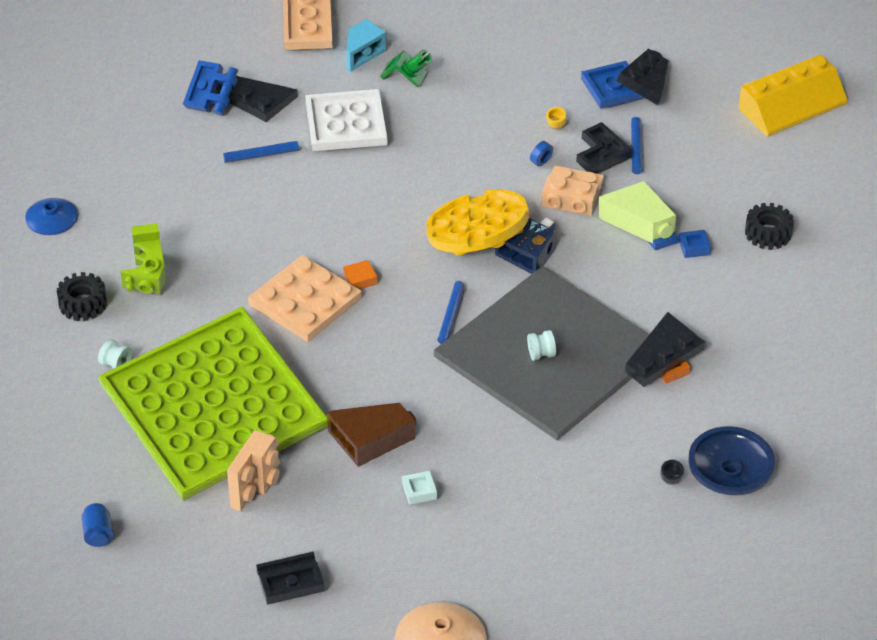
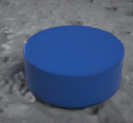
[530,141,553,167]

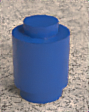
[81,503,113,547]

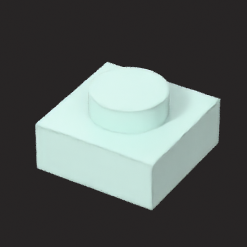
[402,471,437,505]

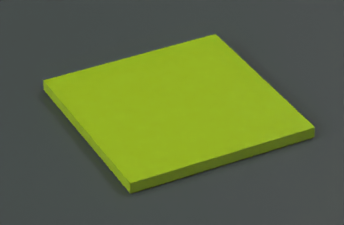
[98,306,328,501]

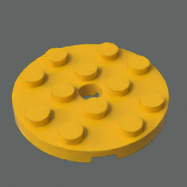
[426,189,529,256]

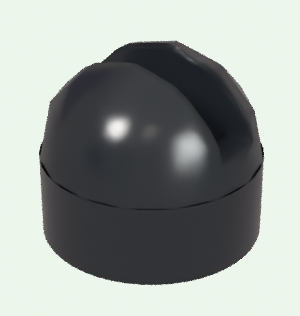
[660,459,684,485]

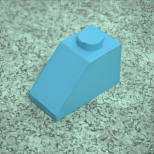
[347,19,386,72]

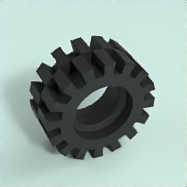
[745,203,794,250]
[56,272,107,321]

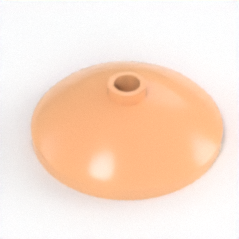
[395,602,486,640]

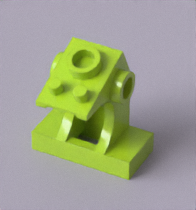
[120,223,166,294]

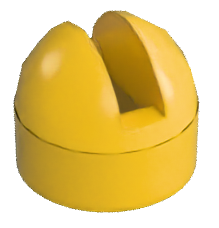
[546,107,567,129]

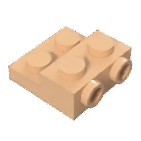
[542,166,604,216]
[227,430,280,511]

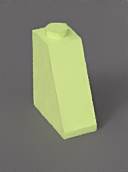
[599,181,676,243]

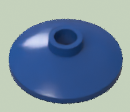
[25,198,77,235]

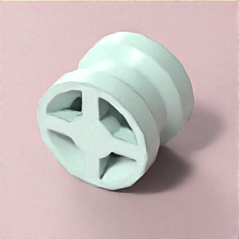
[527,330,556,361]
[98,339,132,369]

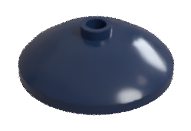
[688,426,775,495]

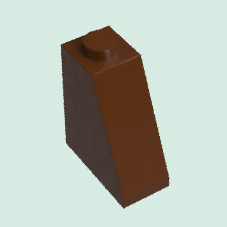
[327,402,417,467]

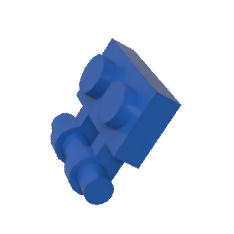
[183,60,238,115]

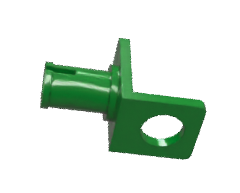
[380,50,432,87]

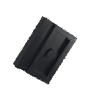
[256,551,325,605]

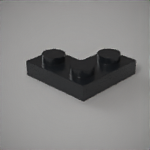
[576,122,632,173]

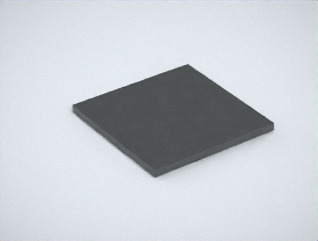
[434,266,649,440]

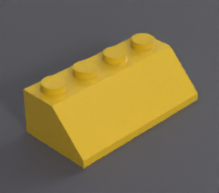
[738,54,848,137]

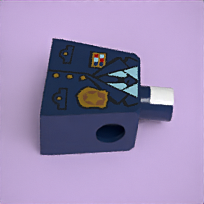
[495,218,555,274]

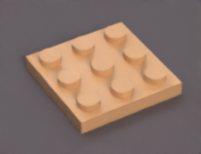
[248,255,362,342]

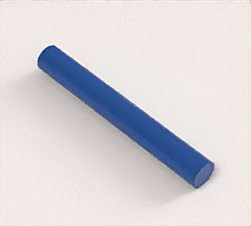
[631,117,642,174]
[223,141,299,163]
[437,281,465,344]

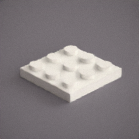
[305,89,387,151]

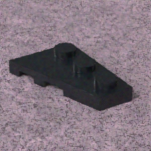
[616,48,669,106]
[215,73,298,123]
[625,312,705,387]

